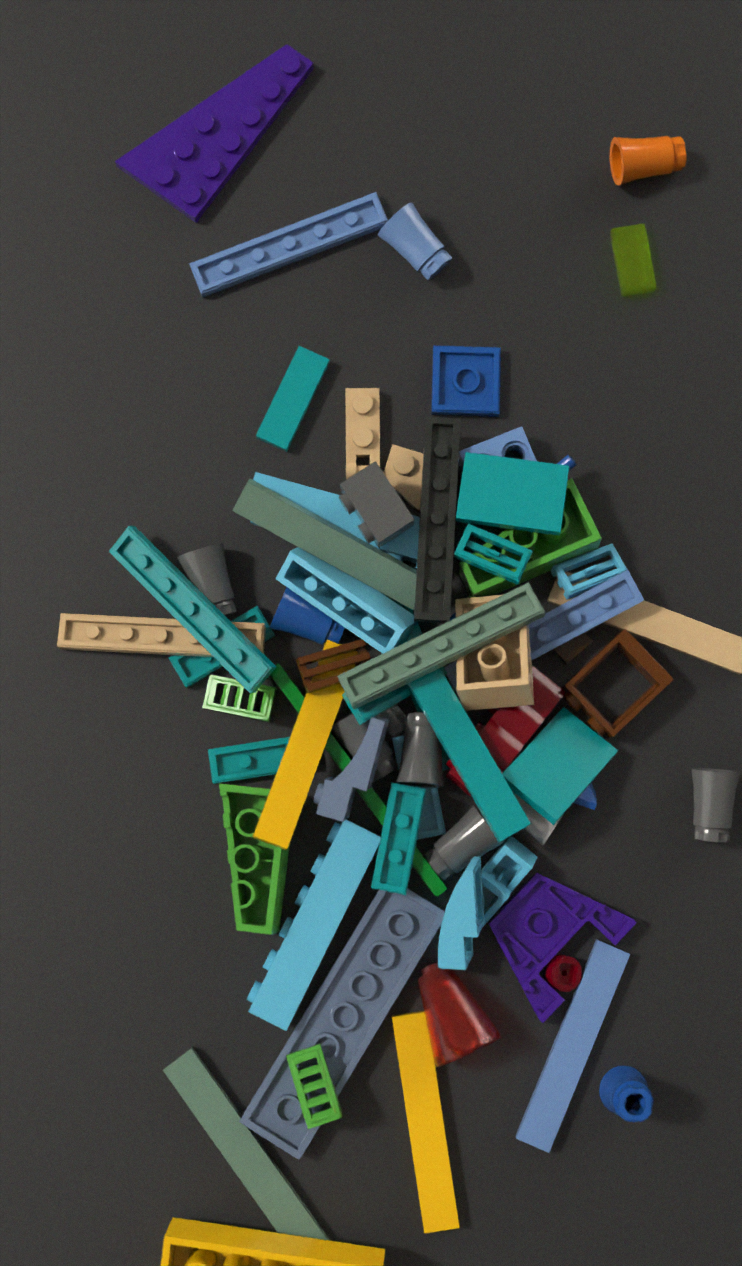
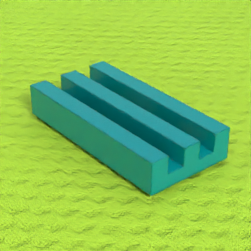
[454,523,533,585]

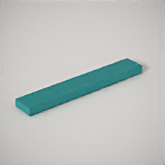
[109,526,276,694]
[407,668,531,843]

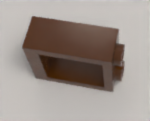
[561,629,674,738]

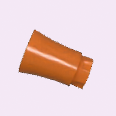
[610,136,687,186]

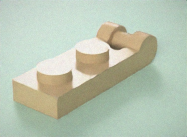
[346,388,380,480]

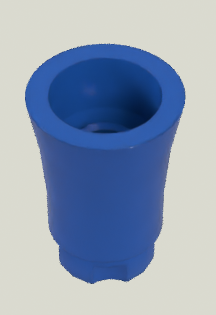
[269,587,345,645]
[599,1066,653,1122]

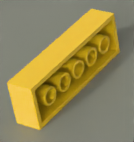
[161,1217,385,1266]

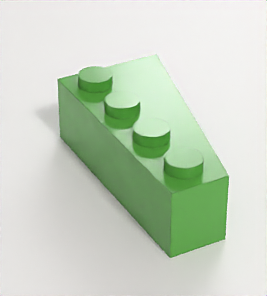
[459,478,602,598]
[219,784,290,935]

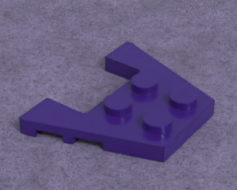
[488,873,637,1023]

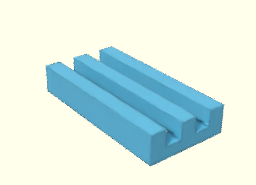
[551,543,628,600]

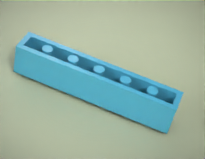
[250,472,420,569]
[246,819,381,1031]

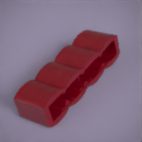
[445,666,565,798]

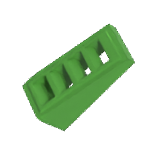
[202,674,277,722]
[286,1043,342,1129]

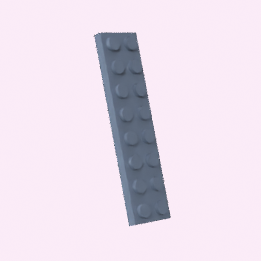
[239,888,445,1160]

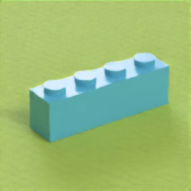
[276,547,417,654]

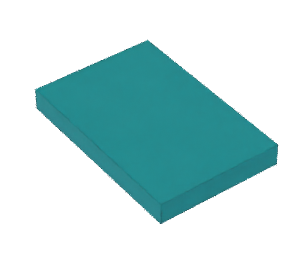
[456,452,569,536]
[502,707,618,825]

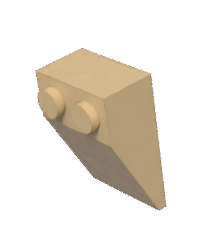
[455,594,534,711]

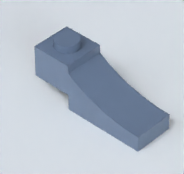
[313,716,389,822]

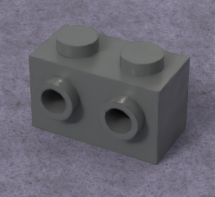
[338,461,415,548]

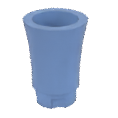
[378,202,452,280]

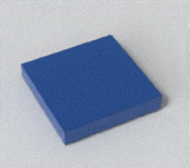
[431,346,501,416]

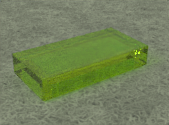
[610,223,657,296]

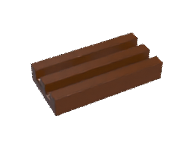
[296,639,370,694]

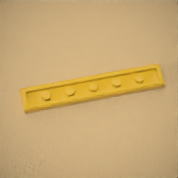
[252,640,359,850]
[392,1010,460,1234]

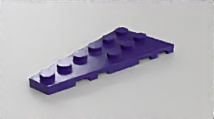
[115,44,314,223]

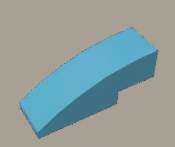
[472,836,537,939]
[438,856,485,970]

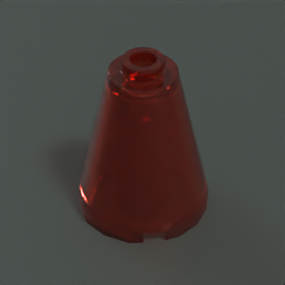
[418,962,502,1067]

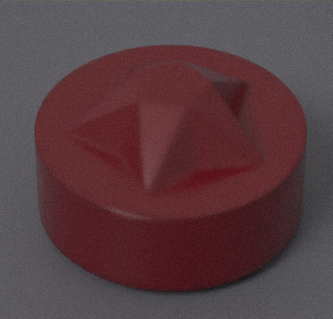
[546,954,582,992]

